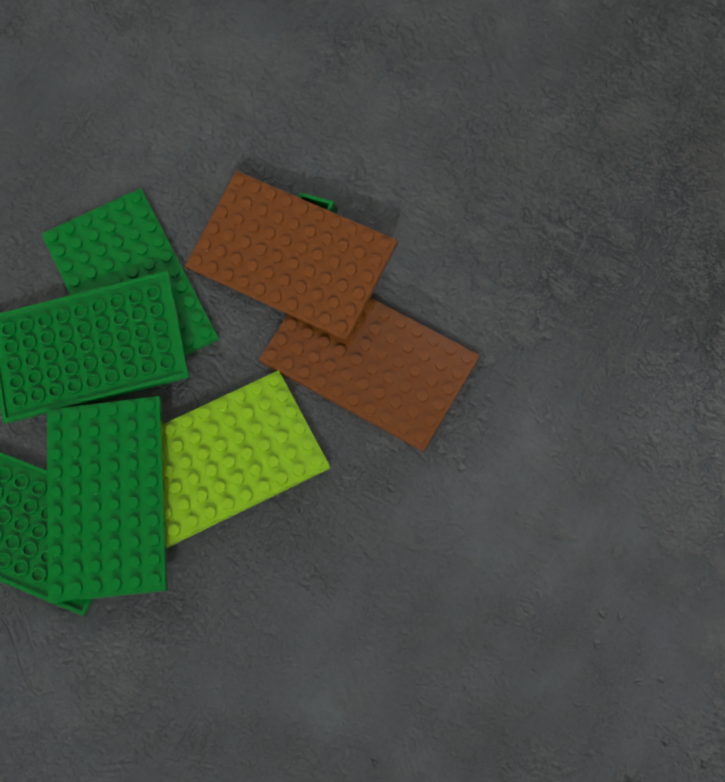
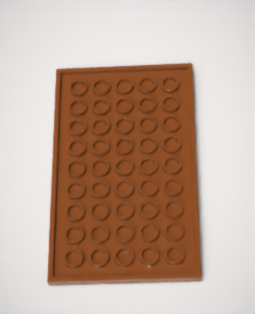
[185,171,398,342]
[259,297,480,452]

